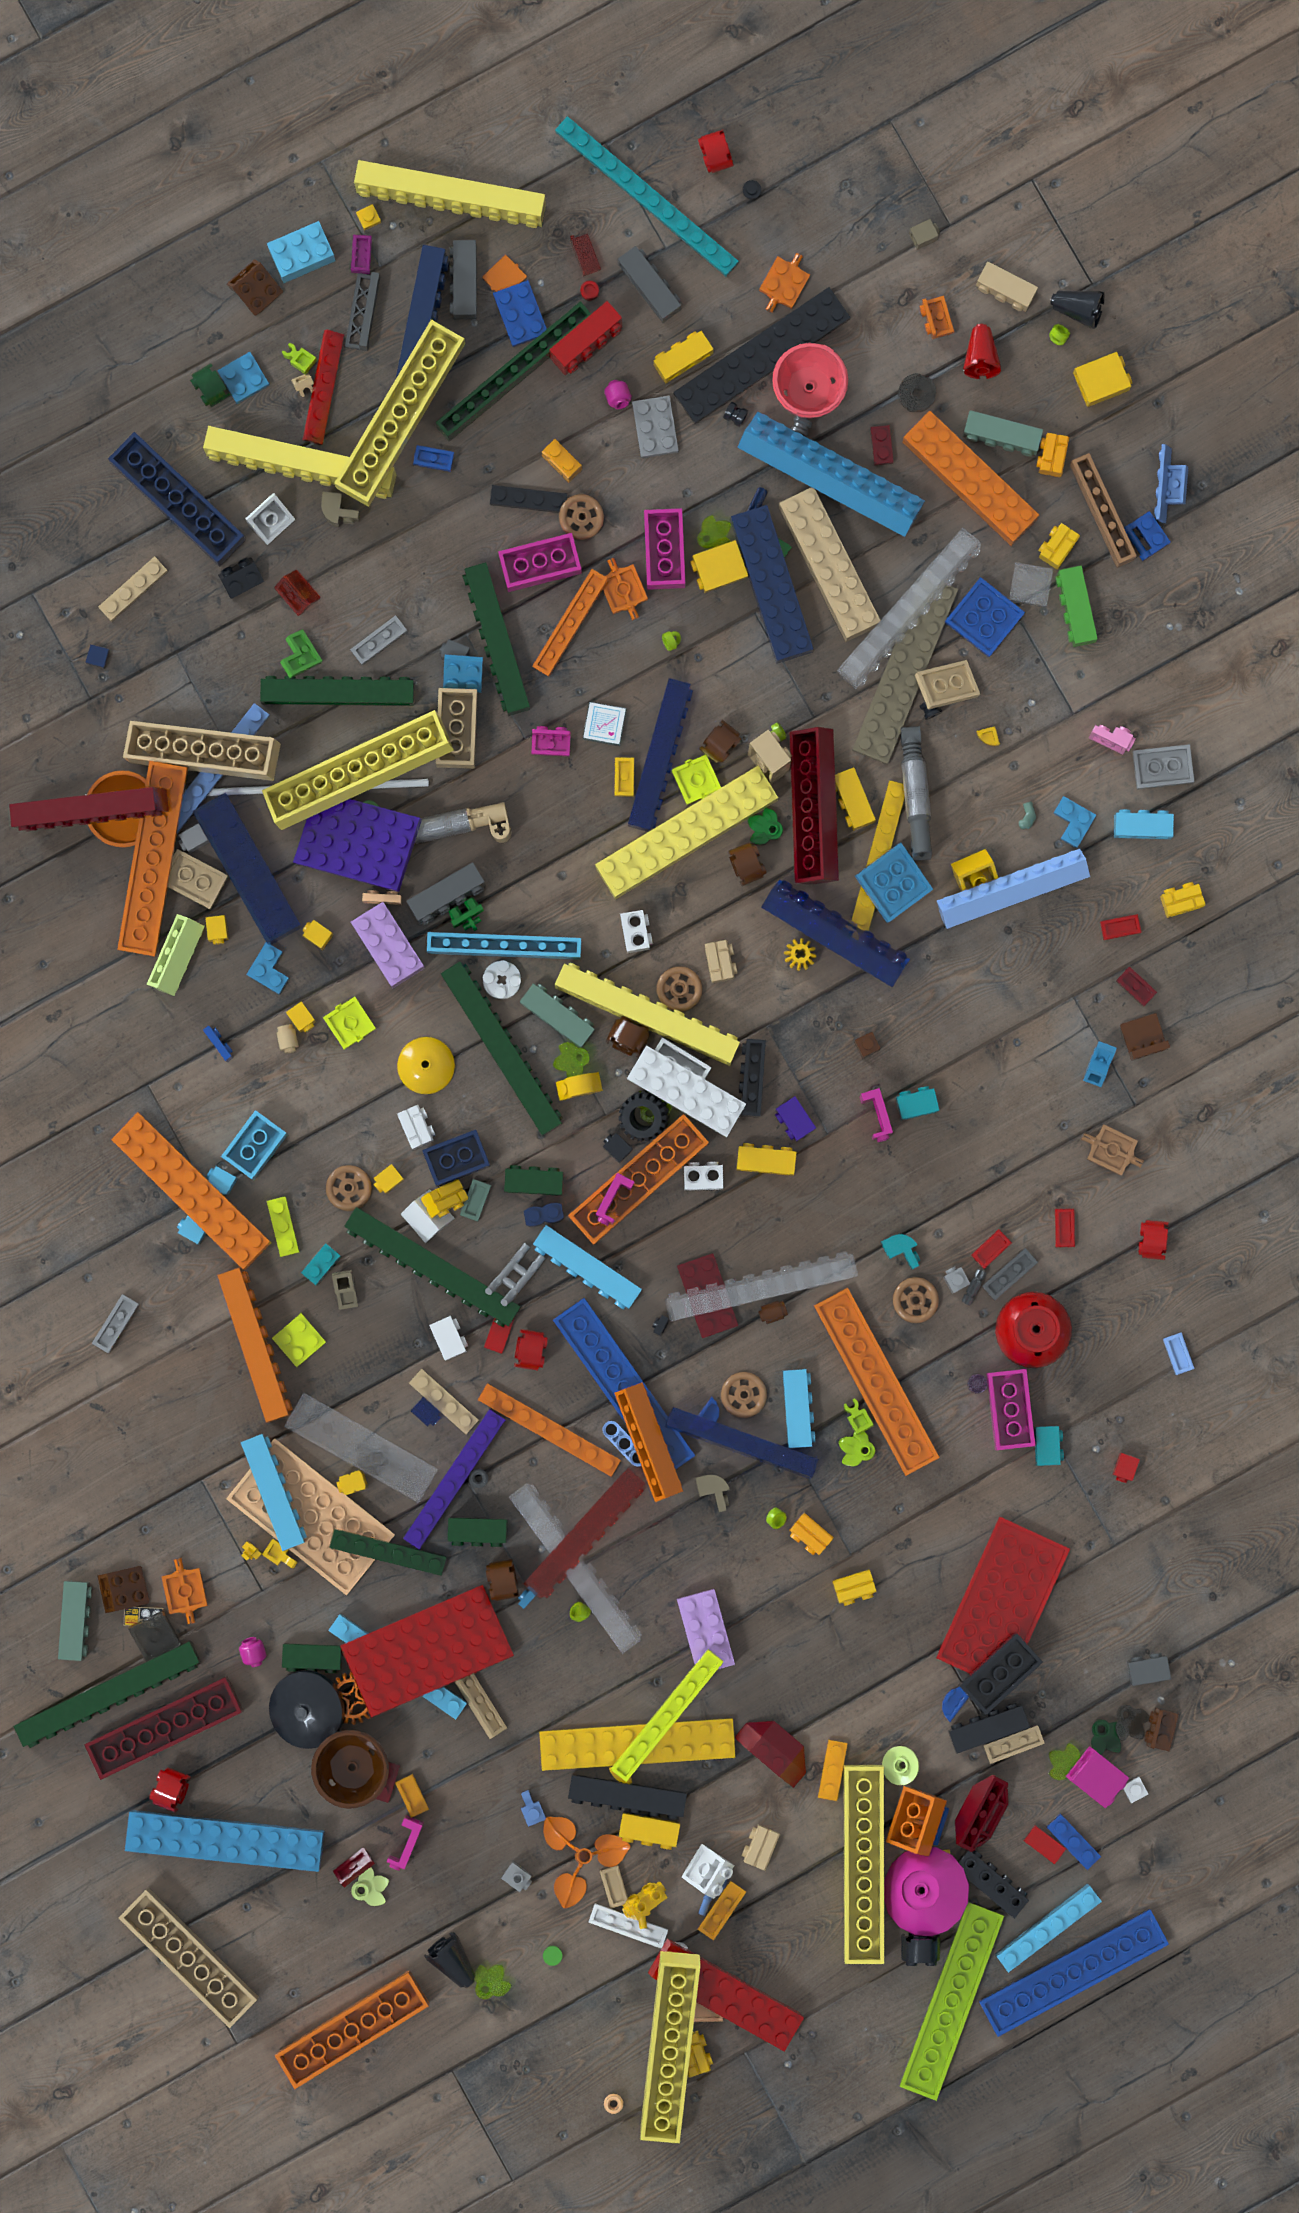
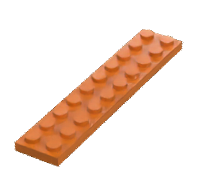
[117,761,188,956]
[111,1112,272,1270]
[814,1288,940,1476]

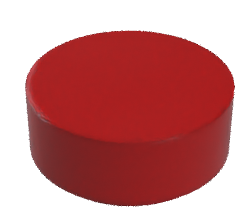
[580,281,599,301]

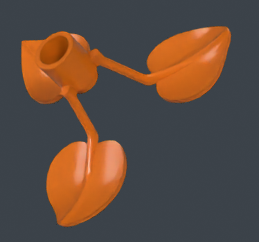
[543,1817,631,1908]

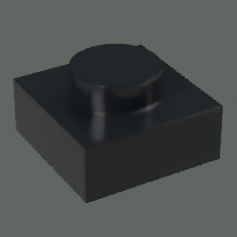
[652,1315,670,1336]

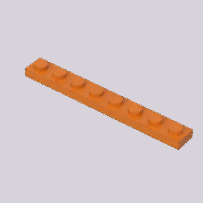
[478,1383,621,1477]

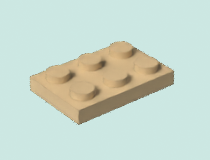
[915,660,980,709]
[168,849,229,910]

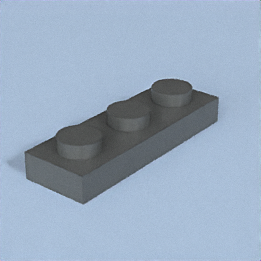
[982,1248,1038,1301]

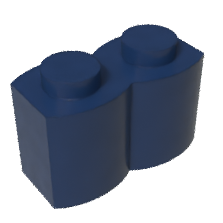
[523,1203,564,1227]

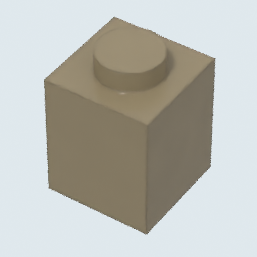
[909,219,940,250]

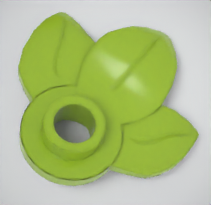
[839,1431,875,1466]

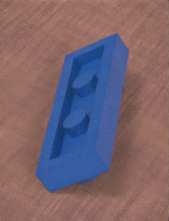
[1047,1814,1101,1870]

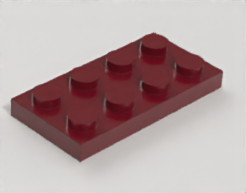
[677,1253,738,1339]

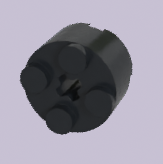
[901,1933,940,1966]

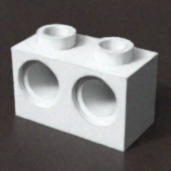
[620,910,653,953]
[684,1162,723,1190]

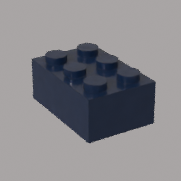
[422,1130,491,1187]

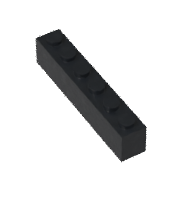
[568,1774,687,1820]

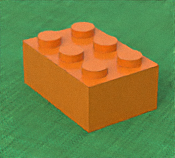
[886,1786,947,1856]

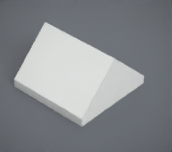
[245,493,295,545]
[401,1189,455,1243]

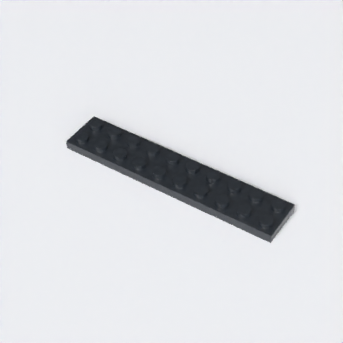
[673,287,851,424]

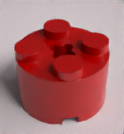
[698,130,734,173]
[1138,1220,1169,1260]
[514,1329,548,1371]
[149,1768,190,1813]

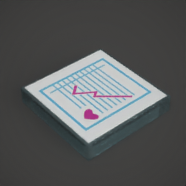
[582,701,627,746]

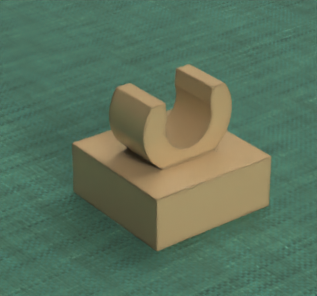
[291,372,314,397]

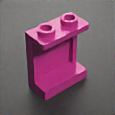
[859,1088,893,1142]
[596,1173,635,1226]
[1066,1746,1129,1809]
[387,1815,424,1871]

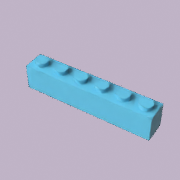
[533,1225,642,1310]
[241,1434,307,1551]
[995,1884,1102,1973]

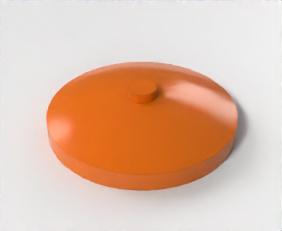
[87,771,146,847]

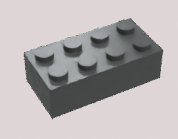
[407,862,486,925]

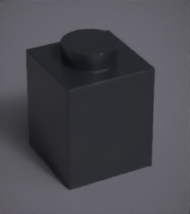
[603,1133,633,1164]

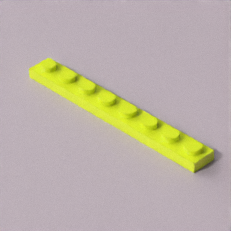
[611,1649,723,1782]

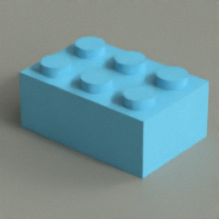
[267,221,335,283]
[221,1110,288,1180]

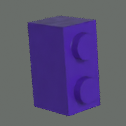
[775,1096,816,1142]

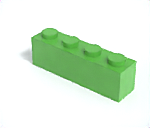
[1055,566,1097,647]

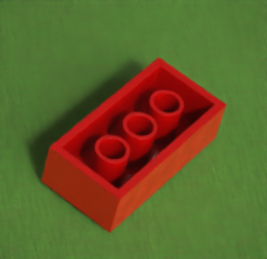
[549,301,622,375]

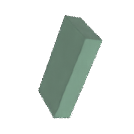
[460,1179,491,1222]

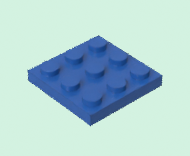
[945,577,1025,657]

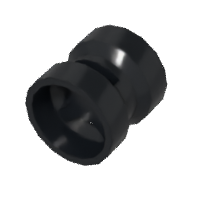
[723,402,749,427]

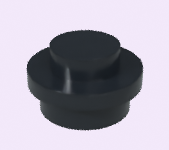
[742,180,761,199]

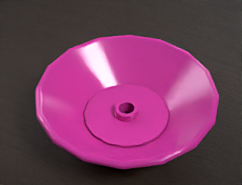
[884,1847,969,1937]

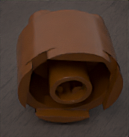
[699,719,742,763]
[728,842,767,886]
[606,1016,650,1058]
[486,1559,519,1601]

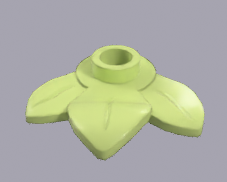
[351,1867,389,1906]

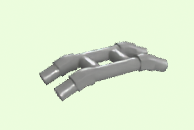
[485,1243,546,1306]

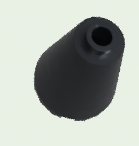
[1050,291,1105,329]
[424,1932,476,1988]

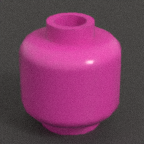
[604,380,632,409]
[239,1637,267,1667]

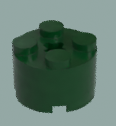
[190,363,230,408]

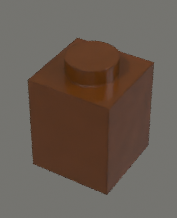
[854,1032,880,1059]

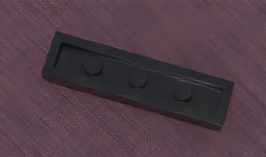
[490,485,567,513]

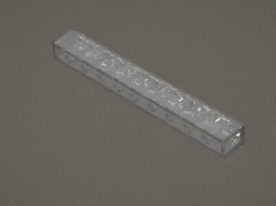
[837,528,981,689]
[665,1251,858,1322]
[509,1483,642,1654]

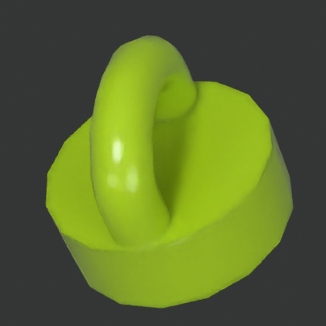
[1049,324,1070,345]
[662,631,681,651]
[771,722,787,742]
[766,1508,787,1529]
[570,1602,591,1622]

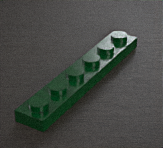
[329,1528,446,1576]

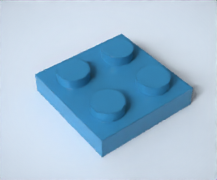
[217,352,270,404]
[443,655,483,693]

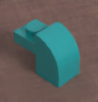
[880,1234,920,1270]

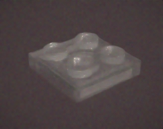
[1009,563,1053,607]

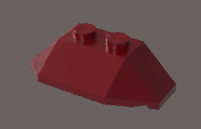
[734,1721,806,1788]
[955,1775,1008,1852]

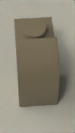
[321,492,360,527]
[332,1270,358,1310]
[695,1475,730,1512]

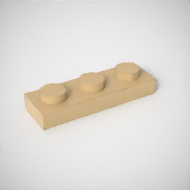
[983,1725,1045,1764]

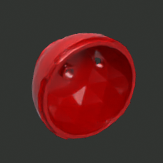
[995,1292,1072,1368]

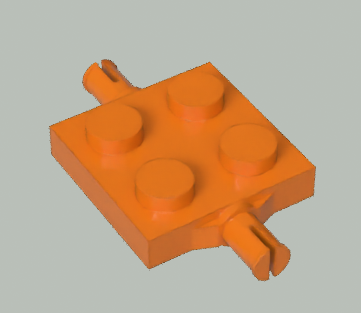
[759,253,810,313]
[603,558,648,620]
[161,1558,208,1624]

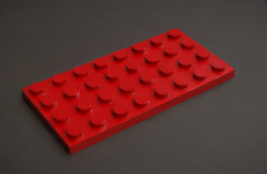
[936,1517,1070,1674]
[340,1585,514,1718]

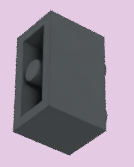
[1127,1653,1171,1686]

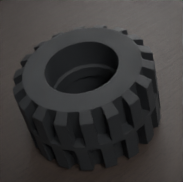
[619,1091,670,1142]

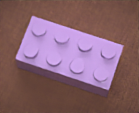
[351,902,425,989]
[677,1589,735,1669]

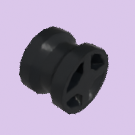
[919,702,942,720]

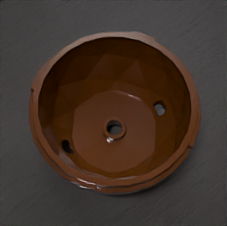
[311,1730,389,1809]

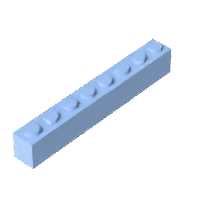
[937,849,1090,929]

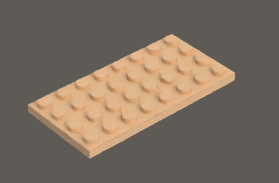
[226,1438,395,1596]

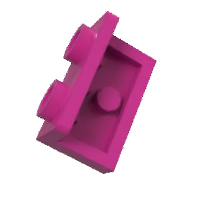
[531,726,571,757]

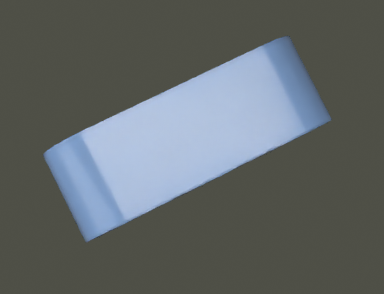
[603,1421,641,1467]

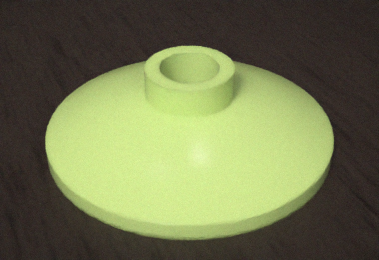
[882,1746,919,1785]

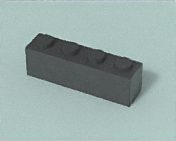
[450,240,477,320]
[618,246,682,323]

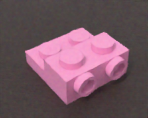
[1089,725,1136,755]

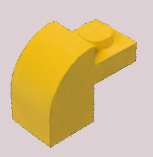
[556,1072,603,1101]

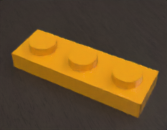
[818,1739,848,1801]
[697,1880,746,1941]

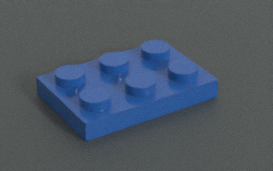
[493,280,547,347]

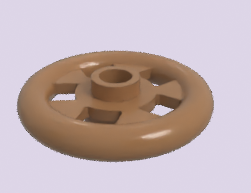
[559,494,604,540]
[657,966,702,1012]
[326,1165,372,1211]
[893,1277,939,1323]
[721,1372,767,1418]

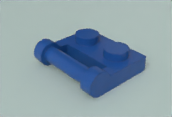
[1124,511,1171,561]

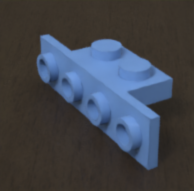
[1154,444,1188,523]

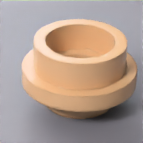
[604,2094,623,2114]

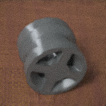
[790,416,812,438]

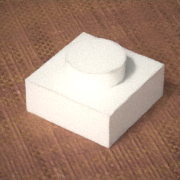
[1123,1776,1148,1803]

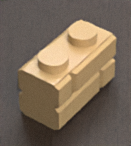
[704,940,737,983]
[741,1824,780,1871]

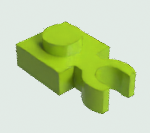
[282,343,317,375]
[844,1398,874,1435]

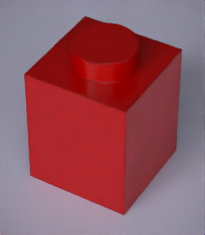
[1112,1453,1140,1483]

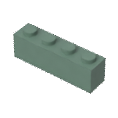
[963,410,1043,457]
[520,984,595,1049]
[58,1581,92,1661]

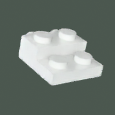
[682,1844,735,1899]

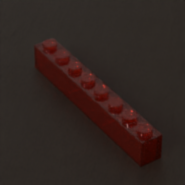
[523,1468,645,1599]

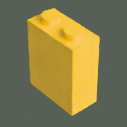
[1073,352,1132,407]
[690,540,748,593]

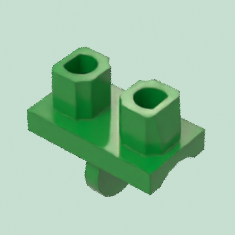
[449,897,484,932]

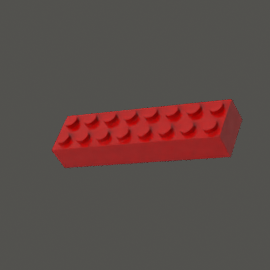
[648,1938,804,2052]

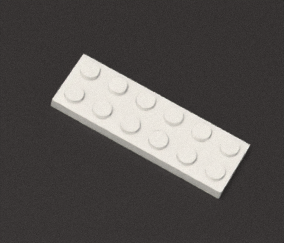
[627,1045,746,1137]

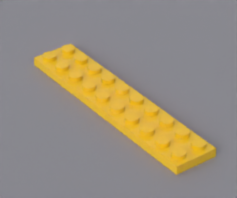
[539,1718,735,1771]

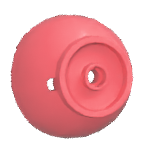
[772,343,848,419]

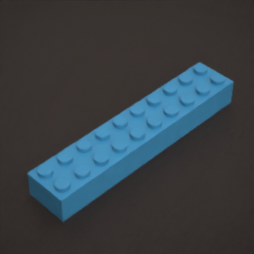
[737,412,925,537]
[125,1810,325,1872]

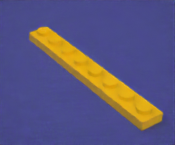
[850,780,905,932]

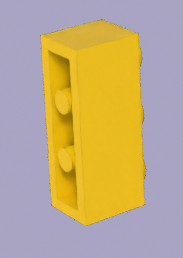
[653,330,714,384]
[835,767,876,831]
[736,1143,796,1176]
[619,1812,680,1850]

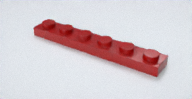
[303,329,344,445]

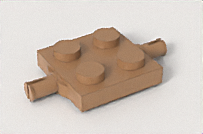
[1081,1124,1144,1176]

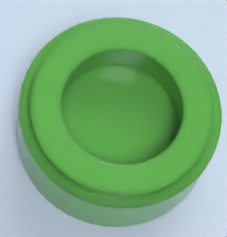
[543,1945,562,1966]

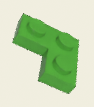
[280,629,322,678]

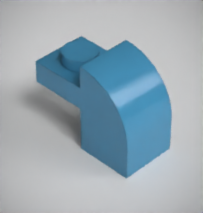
[1083,1041,1117,1087]

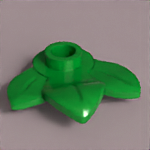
[748,808,783,845]

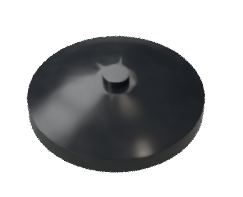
[269,1671,345,1749]

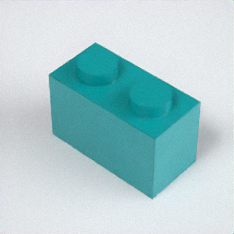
[896,1086,939,1121]
[301,1243,342,1286]
[1034,1426,1064,1466]

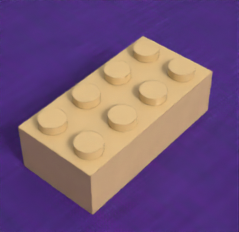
[436,688,478,769]
[748,730,792,785]

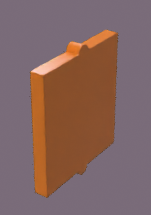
[482,255,527,292]

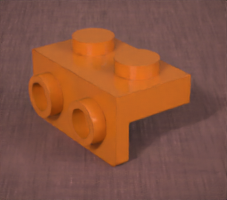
[919,296,954,339]

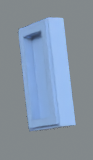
[1163,1332,1195,1375]

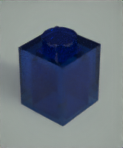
[411,1397,441,1427]

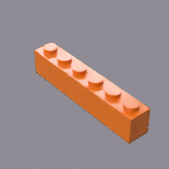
[614,1382,683,1502]

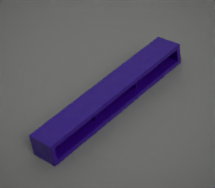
[403,1409,506,1549]

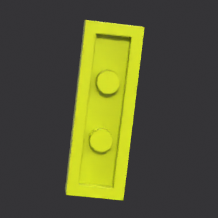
[267,1197,300,1257]

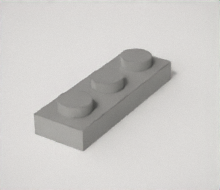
[350,615,408,665]
[92,1294,139,1354]

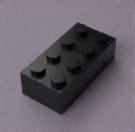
[958,1633,1043,1715]

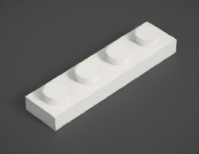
[588,1903,668,1948]

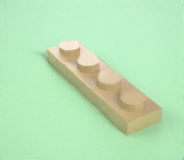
[98,556,168,622]
[409,1369,479,1435]
[455,1674,507,1739]

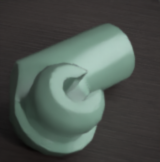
[1019,802,1036,830]

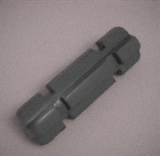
[962,1269,986,1305]

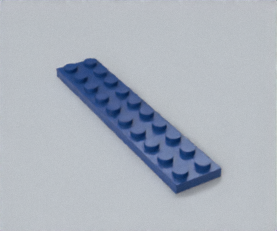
[553,1298,695,1470]
[979,1909,1169,2037]

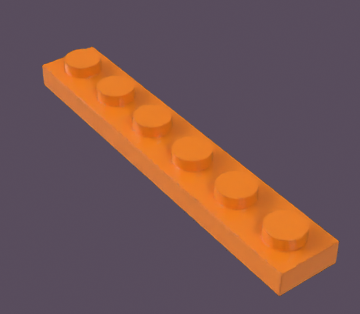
[532,569,609,677]

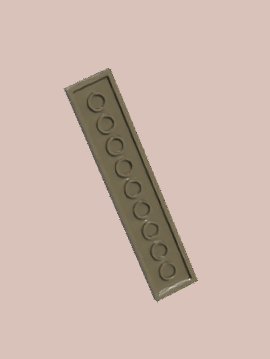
[852,575,958,765]

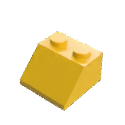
[951,849,998,892]

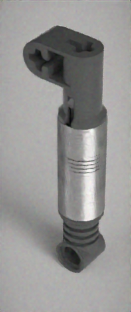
[900,726,932,861]

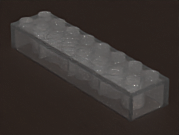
[285,1393,439,1503]

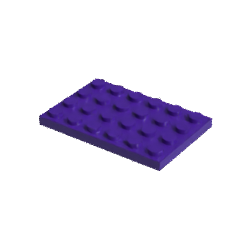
[293,799,422,892]

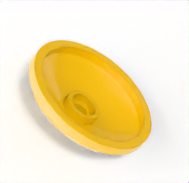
[397,1037,455,1094]

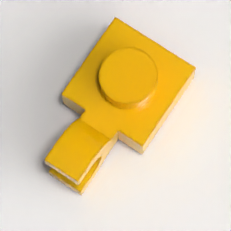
[262,1539,298,1569]
[241,1541,263,1560]

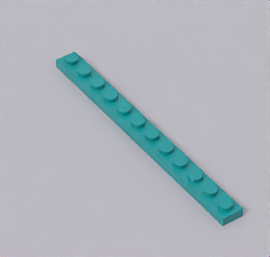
[555,116,739,277]

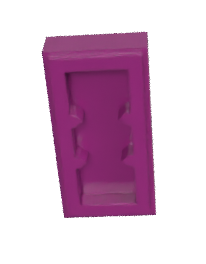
[351,235,372,274]

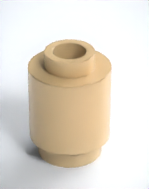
[276,1024,299,1054]

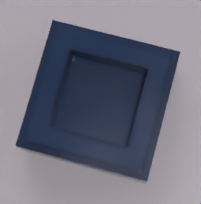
[85,644,110,669]

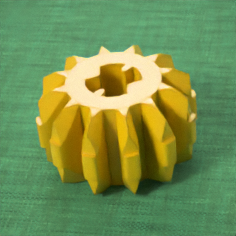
[784,938,816,971]

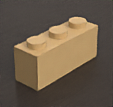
[976,262,1038,312]

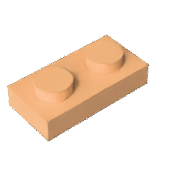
[362,890,402,905]

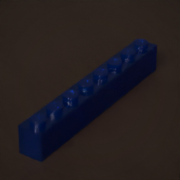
[628,678,693,832]
[665,1407,819,1479]

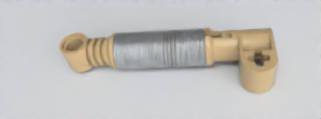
[414,802,511,844]

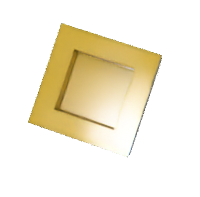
[356,204,381,231]

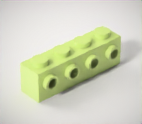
[147,914,205,996]

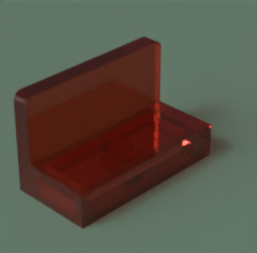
[570,233,601,277]
[274,570,320,616]

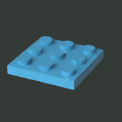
[855,843,933,923]

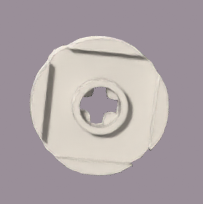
[483,960,521,999]

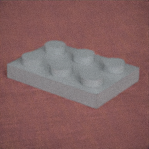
[632,396,679,458]
[1132,744,1194,789]

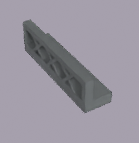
[345,272,380,351]

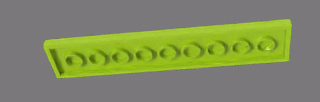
[899,1902,1004,2101]

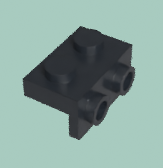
[218,557,265,599]

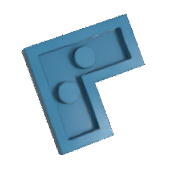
[1053,796,1096,849]
[246,942,289,995]

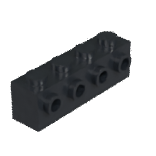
[739,1039,766,1118]
[948,1703,1030,1754]
[958,1850,1029,1919]

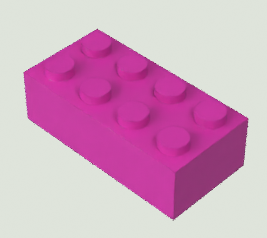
[644,508,685,590]
[498,533,582,592]
[986,1369,1035,1450]

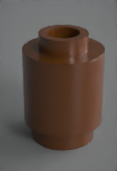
[758,1301,788,1324]

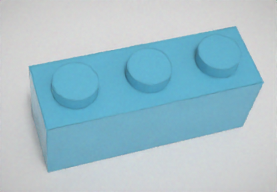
[1114,810,1174,839]

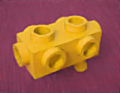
[622,1882,668,1929]

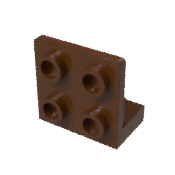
[227,259,283,316]
[1120,1013,1170,1061]
[97,1566,149,1613]
[1144,1708,1179,1752]

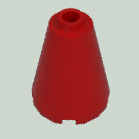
[963,324,1001,379]

